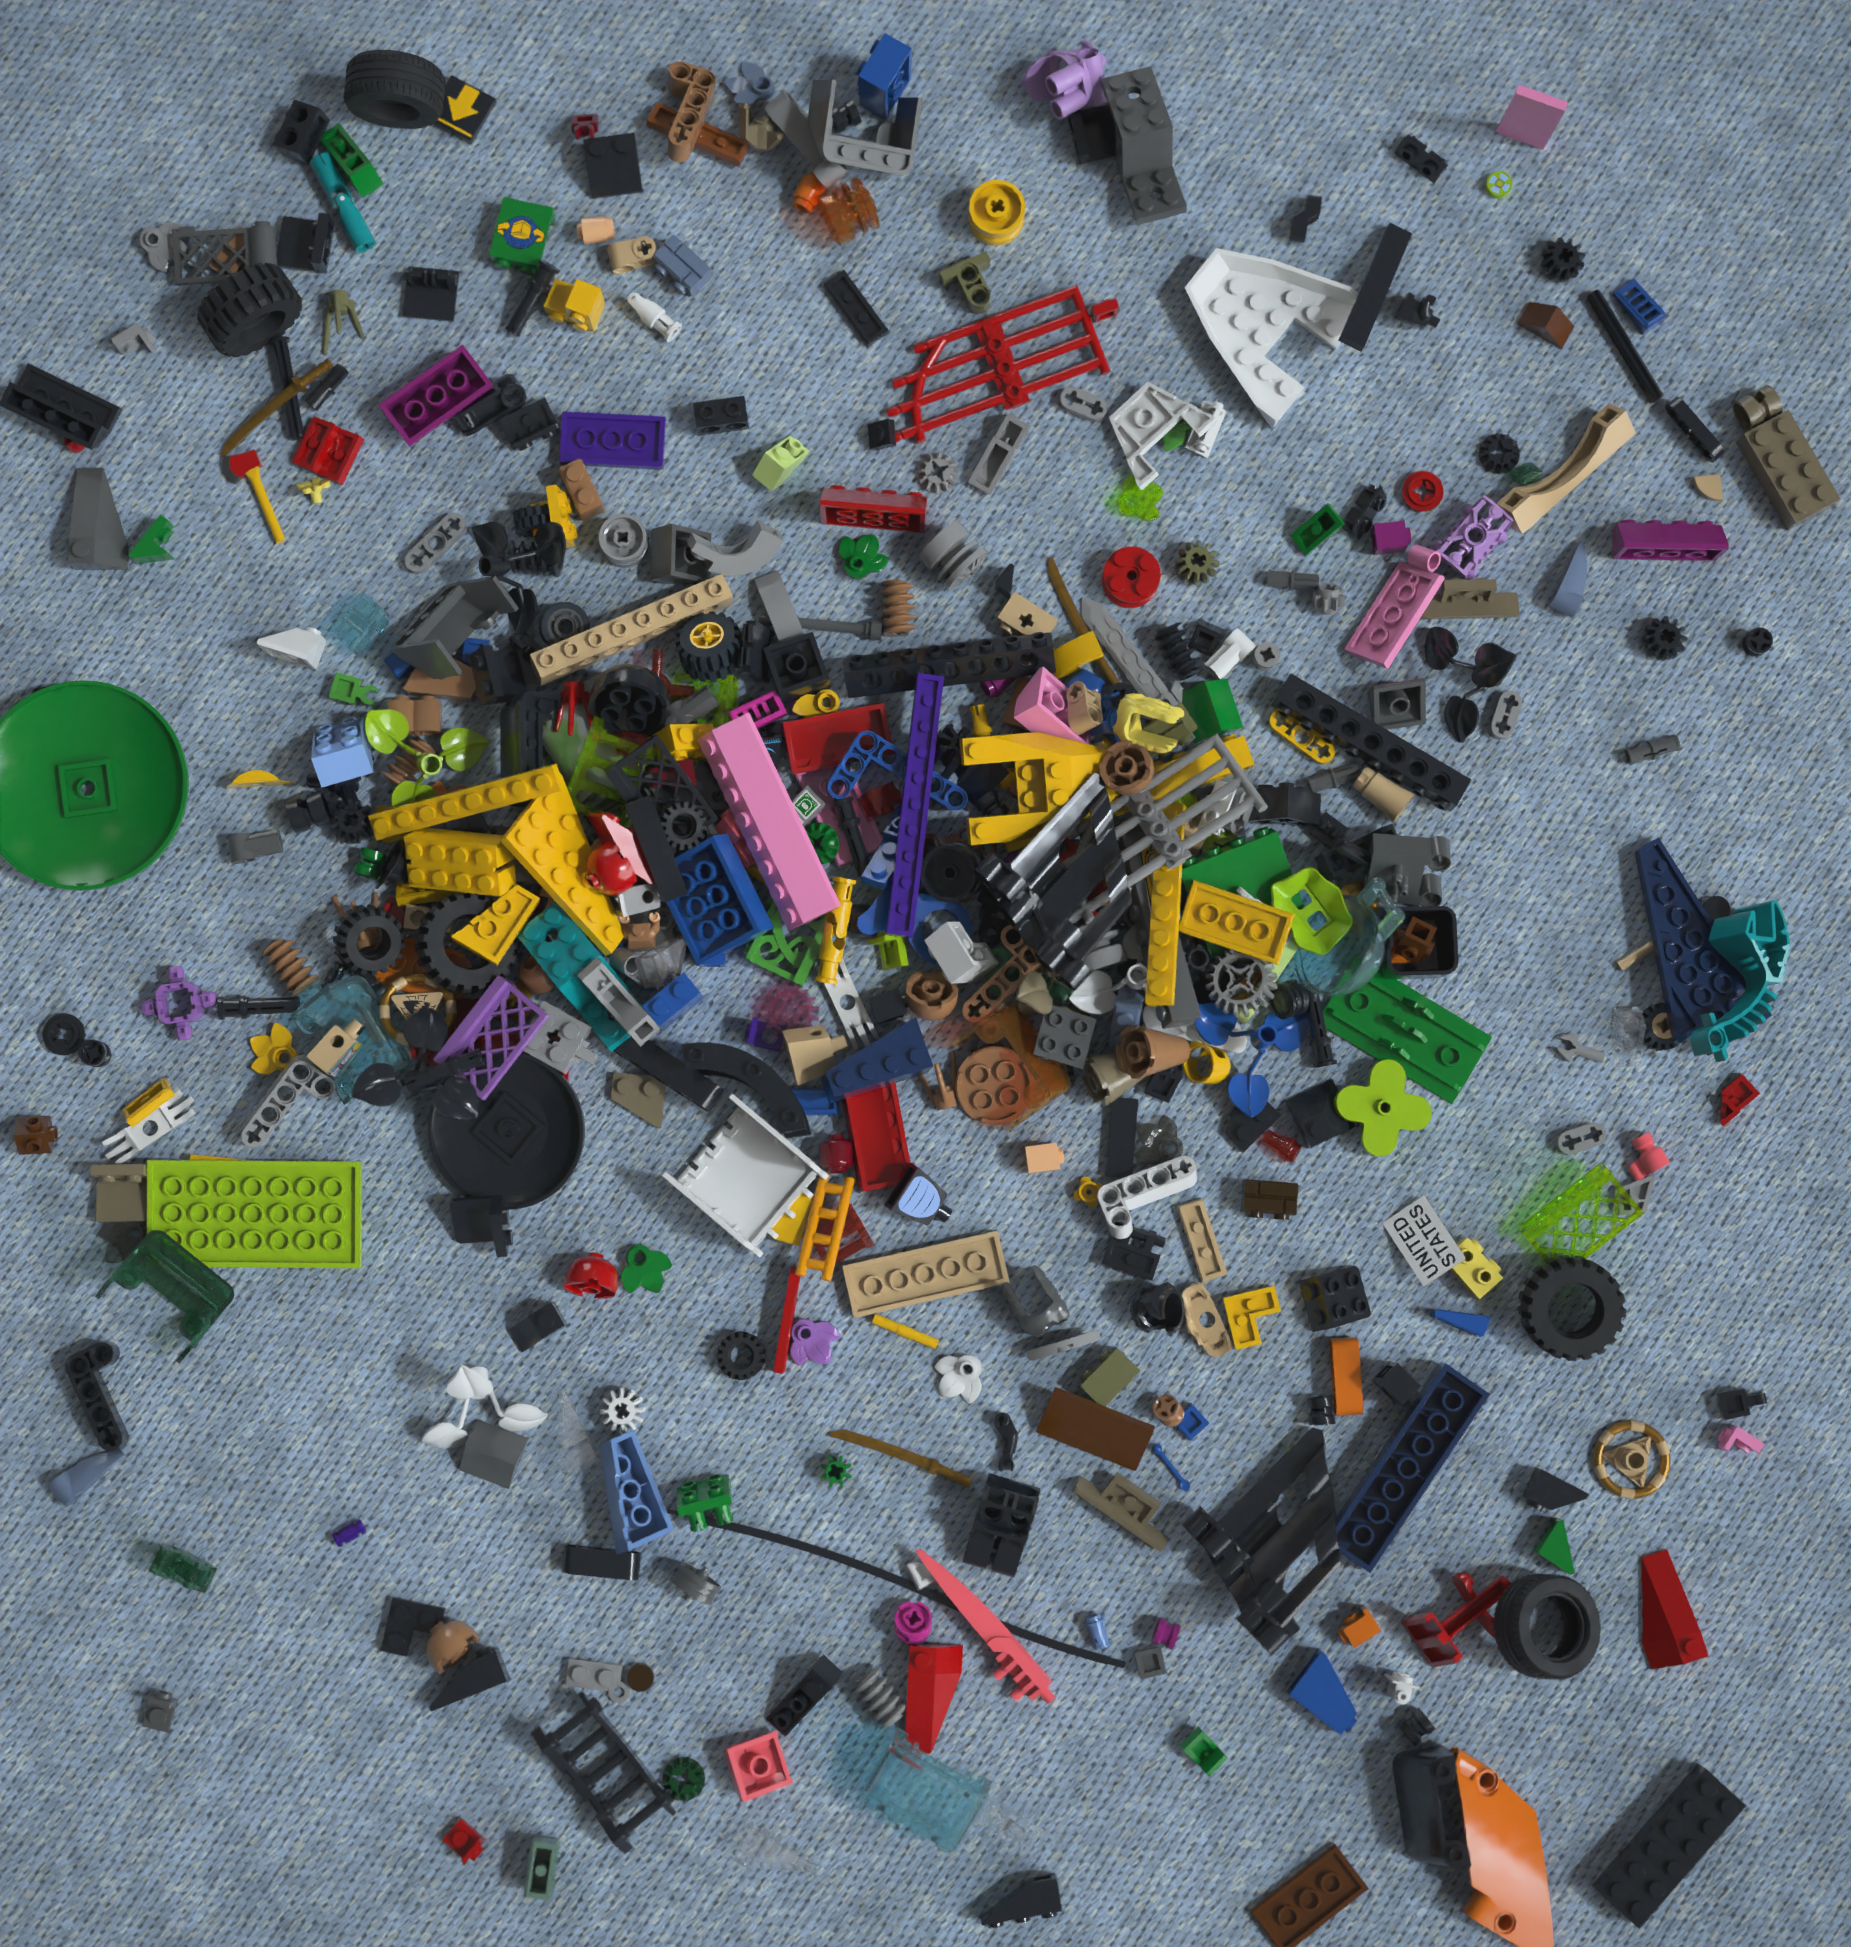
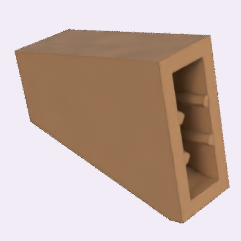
[403,657,479,702]

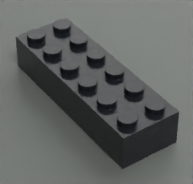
[1592,1764,1746,1929]

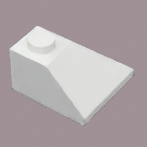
[257,627,326,670]

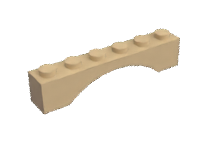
[1496,403,1636,534]

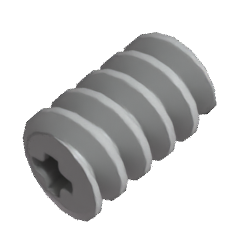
[853,1667,906,1730]

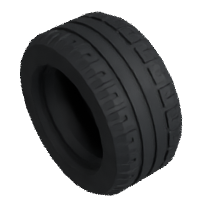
[1493,1574,1601,1680]

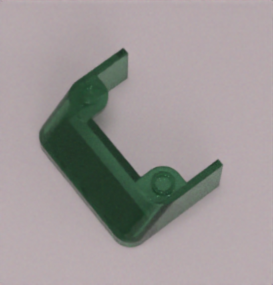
[95,1230,234,1364]

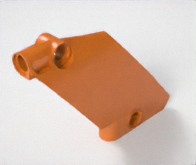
[1449,1747,1554,1947]

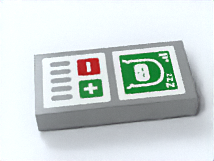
[792,785,827,828]

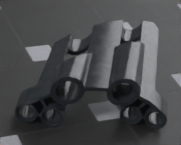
[973,773,1132,991]
[1182,1427,1341,1656]

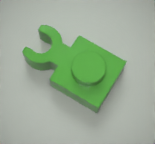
[329,672,379,706]

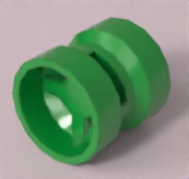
[353,847,386,881]

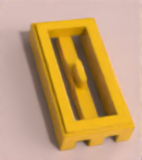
[122,1078,175,1128]

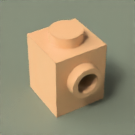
[1024,1143,1064,1174]

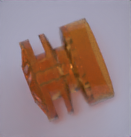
[817,177,880,246]

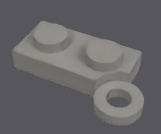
[565,1658,630,1703]

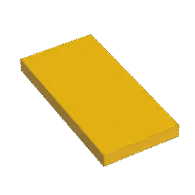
[1178,880,1295,965]

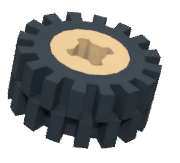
[1637,1002,1683,1051]

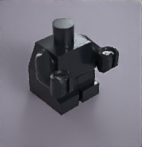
[1394,292,1440,328]

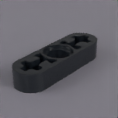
[1665,397,1724,463]

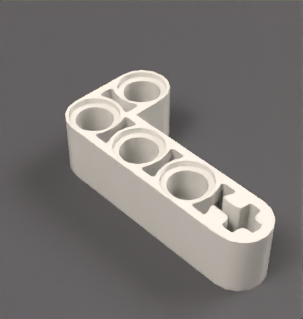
[1097,1156,1197,1239]

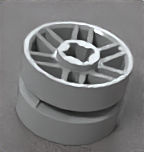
[599,514,649,568]

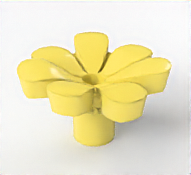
[296,477,330,503]

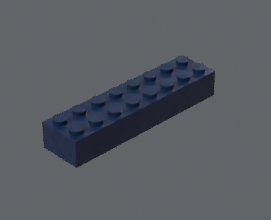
[1335,1362,1490,1573]

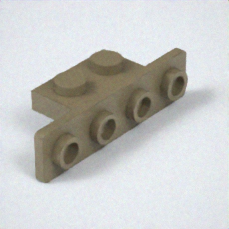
[1420,578,1520,619]
[1073,1472,1168,1552]

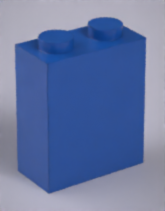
[643,972,704,1031]

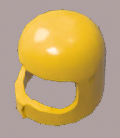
[1182,1041,1231,1085]

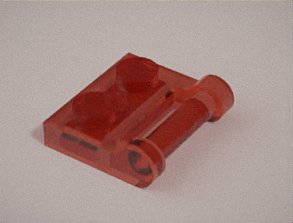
[805,1203,874,1268]

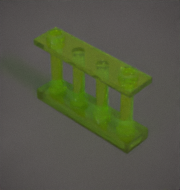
[566,716,657,827]

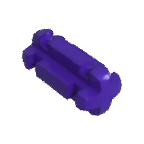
[333,1520,366,1547]

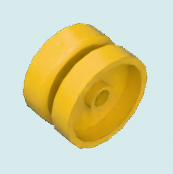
[968,180,1025,246]

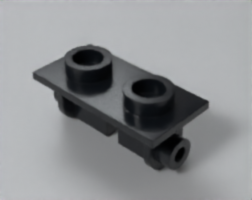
[1394,134,1448,184]
[1342,484,1387,540]

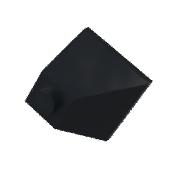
[1285,1079,1355,1149]

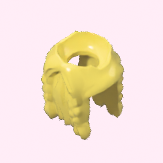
[1112,693,1184,754]

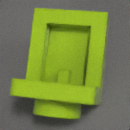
[868,931,909,971]

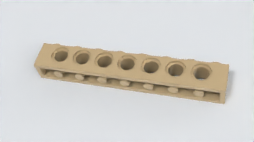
[530,574,733,686]

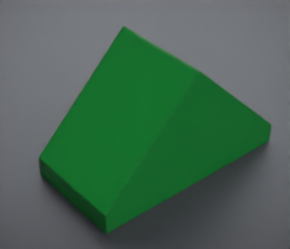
[1533,1518,1575,1575]

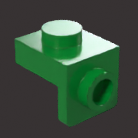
[1179,1726,1227,1776]

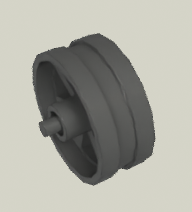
[670,1562,722,1605]

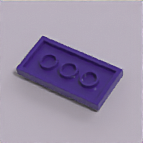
[559,411,666,470]

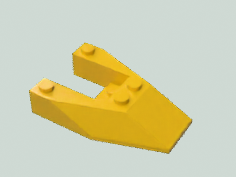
[959,732,1122,845]

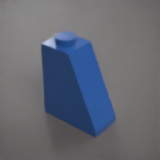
[1286,1648,1357,1735]

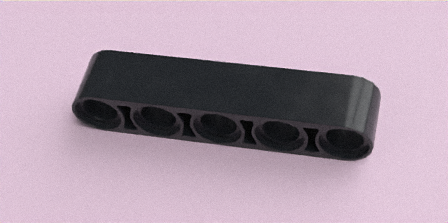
[605,1036,724,1112]

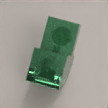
[148,1546,218,1593]

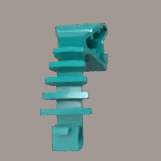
[1690,900,1791,1062]

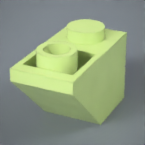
[752,436,810,491]

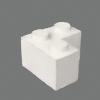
[924,921,999,984]

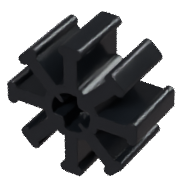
[933,724,979,782]

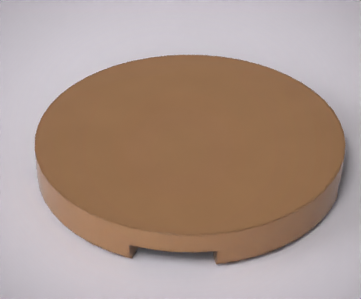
[955,1045,1035,1125]

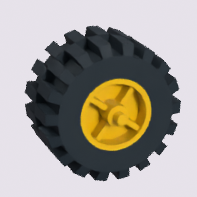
[675,612,744,682]

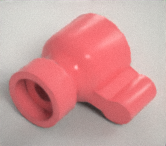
[1627,1132,1671,1181]

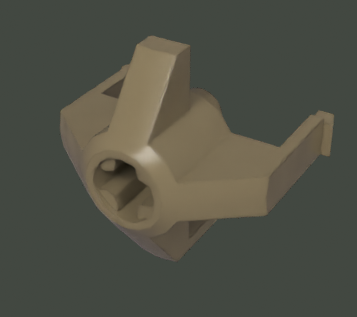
[738,102,785,151]

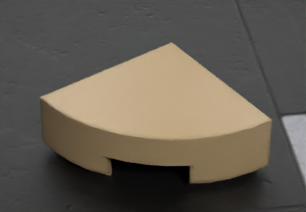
[1692,474,1723,502]

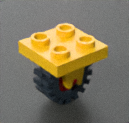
[513,484,577,548]

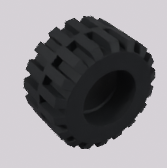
[333,904,406,976]

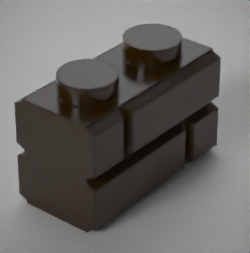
[1241,1179,1299,1220]

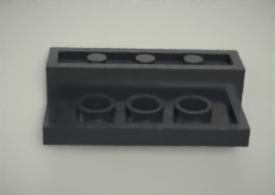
[0,363,123,450]

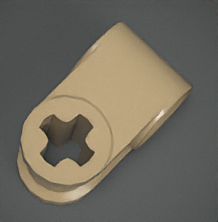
[607,236,657,274]
[1066,681,1103,735]

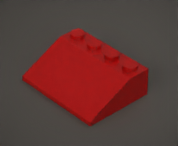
[820,485,928,533]

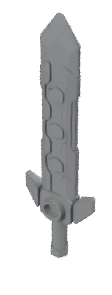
[1081,598,1196,745]

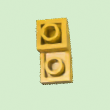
[1054,630,1104,679]

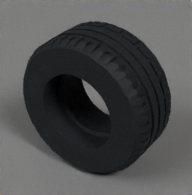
[343,50,445,129]

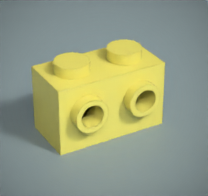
[1450,1238,1503,1299]

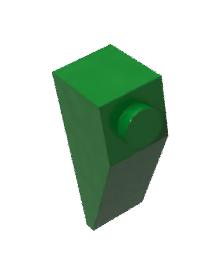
[321,123,384,198]

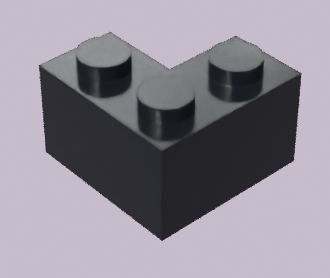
[1248,782,1321,827]

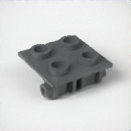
[1033,1005,1096,1070]

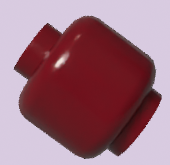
[819,1134,853,1174]

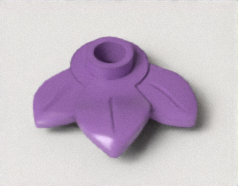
[790,1319,840,1366]

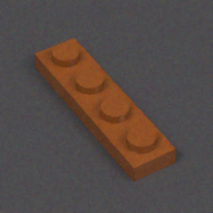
[646,102,750,167]

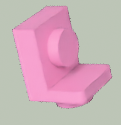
[1717,1425,1765,1454]

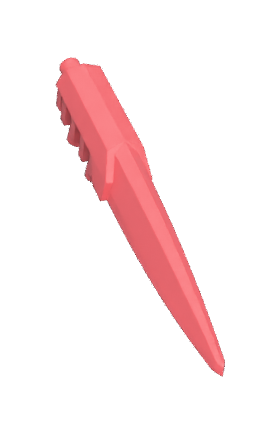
[915,1549,1055,1704]

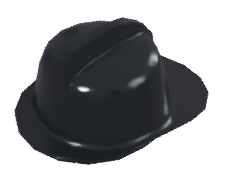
[375,841,411,889]

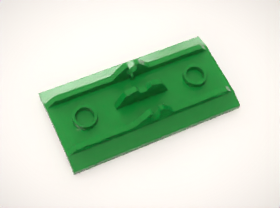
[1323,955,1492,1104]

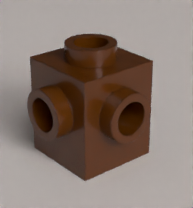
[1394,916,1437,964]
[13,1115,58,1155]

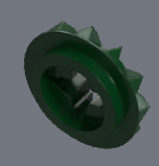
[662,1757,705,1802]

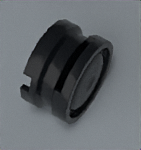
[1269,979,1309,1020]

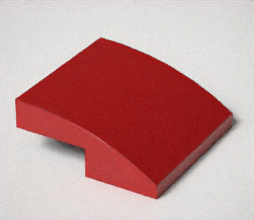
[292,416,365,485]

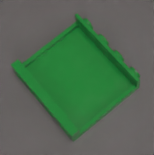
[1181,827,1309,958]

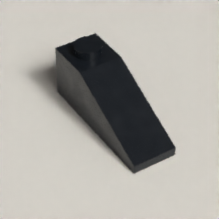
[429,1646,510,1712]

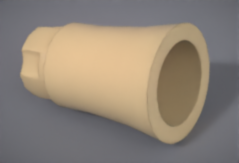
[1353,767,1415,823]

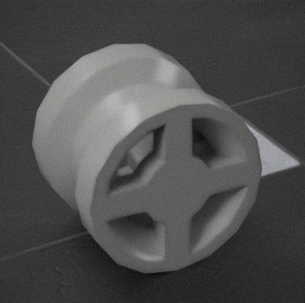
[1252,642,1280,671]

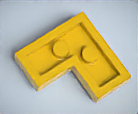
[1222,1286,1281,1350]

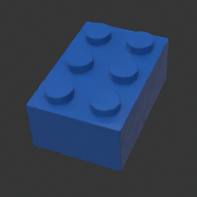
[857,33,912,121]

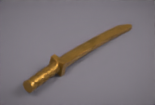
[221,358,334,457]
[1048,557,1120,686]
[829,1429,973,1489]

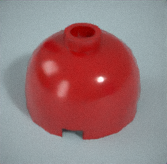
[586,841,637,896]
[564,1252,618,1299]

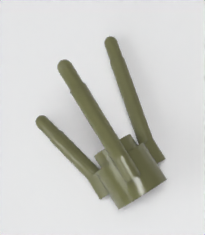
[322,289,364,355]

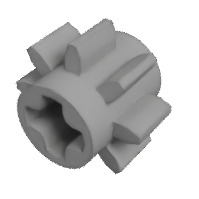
[1312,583,1345,615]

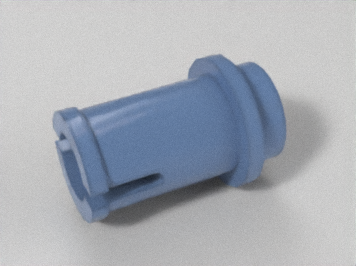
[1084,1613,1110,1650]

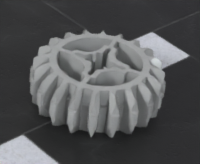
[1206,950,1277,1017]

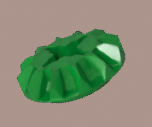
[805,822,839,864]

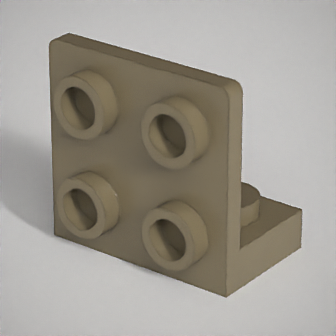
[90,1164,147,1223]

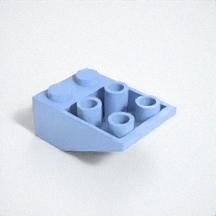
[311,717,373,787]

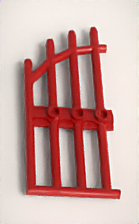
[886,285,1111,444]

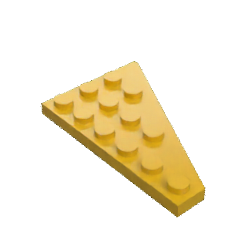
[500,772,624,956]

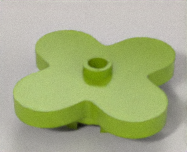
[1334,1059,1432,1157]

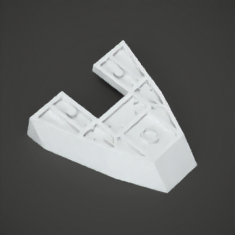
[1185,248,1358,429]

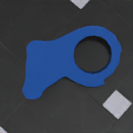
[857,881,972,965]

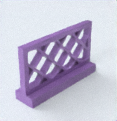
[433,975,549,1100]

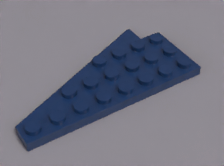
[1634,837,1772,1056]

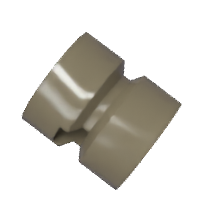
[1733,385,1783,431]

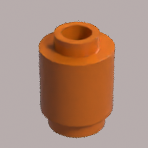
[792,173,826,214]

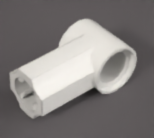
[1204,628,1257,680]

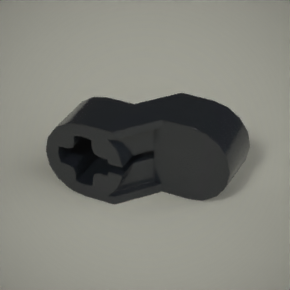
[1289,194,1322,243]

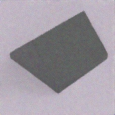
[1367,678,1426,730]
[459,1420,529,1489]

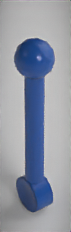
[1152,1443,1190,1491]

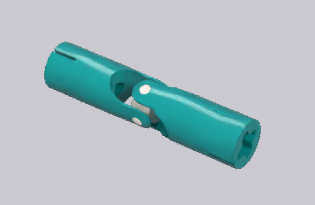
[309,152,376,253]

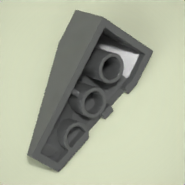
[68,468,128,570]

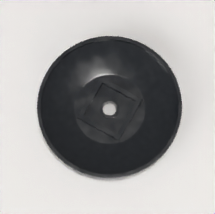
[428,1051,585,1210]

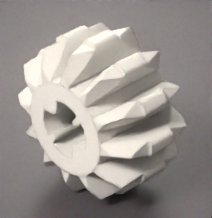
[600,1387,646,1434]

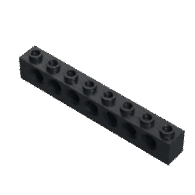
[844,632,1056,698]
[1271,673,1472,811]

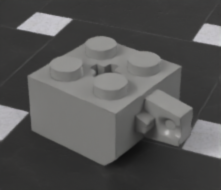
[523,1001,598,1074]

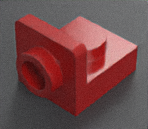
[442,1818,486,1864]

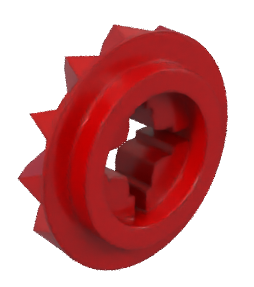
[1402,471,1444,513]

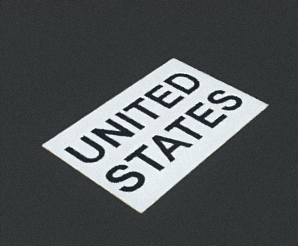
[1383,1196,1466,1287]

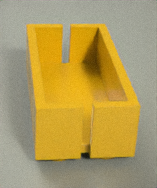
[404,828,516,896]

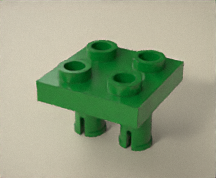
[677,1474,734,1532]

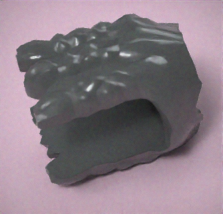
[1003,1265,1069,1337]

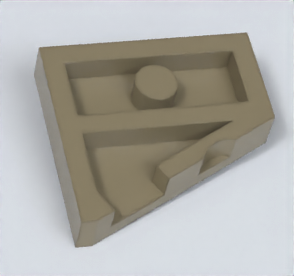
[611,1073,666,1128]

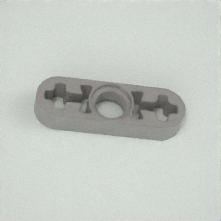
[405,513,467,574]

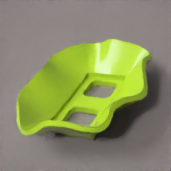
[1271,867,1353,955]

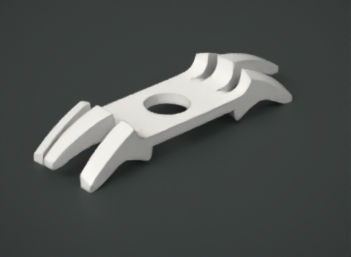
[815,958,880,1050]
[102,1090,195,1164]

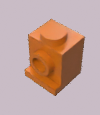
[1336,1605,1381,1648]

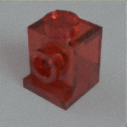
[857,781,902,823]

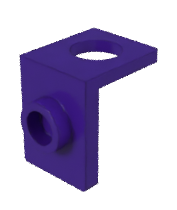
[744,1017,785,1052]

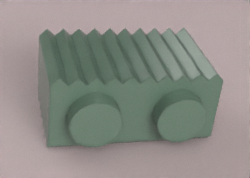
[524,1836,561,1900]

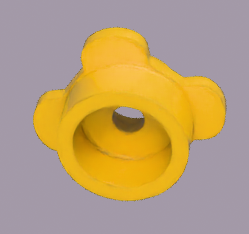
[1073,1177,1103,1208]

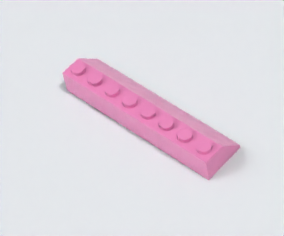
[697,713,841,931]

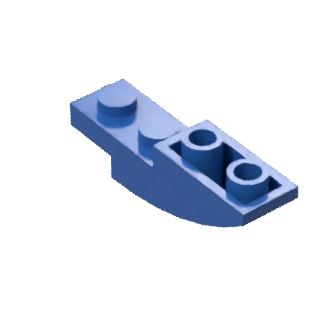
[861,803,901,890]

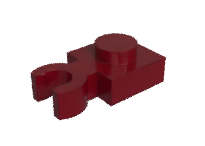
[571,114,599,140]
[649,759,697,790]

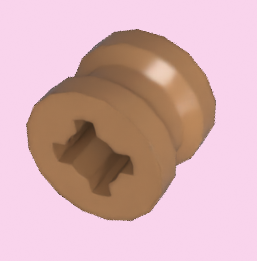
[1153,1394,1184,1427]

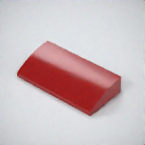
[780,703,894,775]
[842,1083,911,1193]

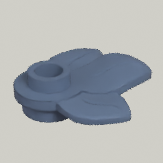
[725,61,775,105]

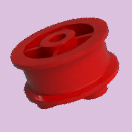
[1102,546,1161,608]

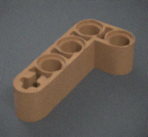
[667,61,716,162]
[962,925,1041,1023]

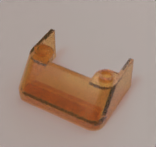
[950,1005,1070,1131]

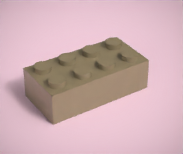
[1736,410,1841,530]

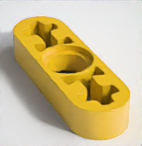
[1269,711,1335,765]

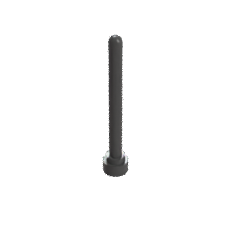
[758,615,883,641]

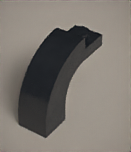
[1314,824,1397,881]

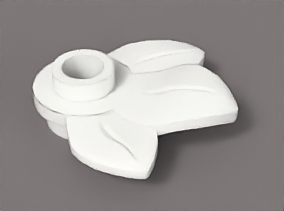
[935,1354,982,1404]

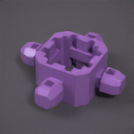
[142,966,218,1041]

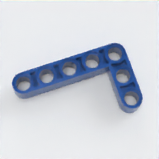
[826,731,968,811]

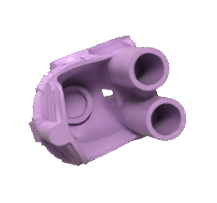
[1021,40,1107,119]

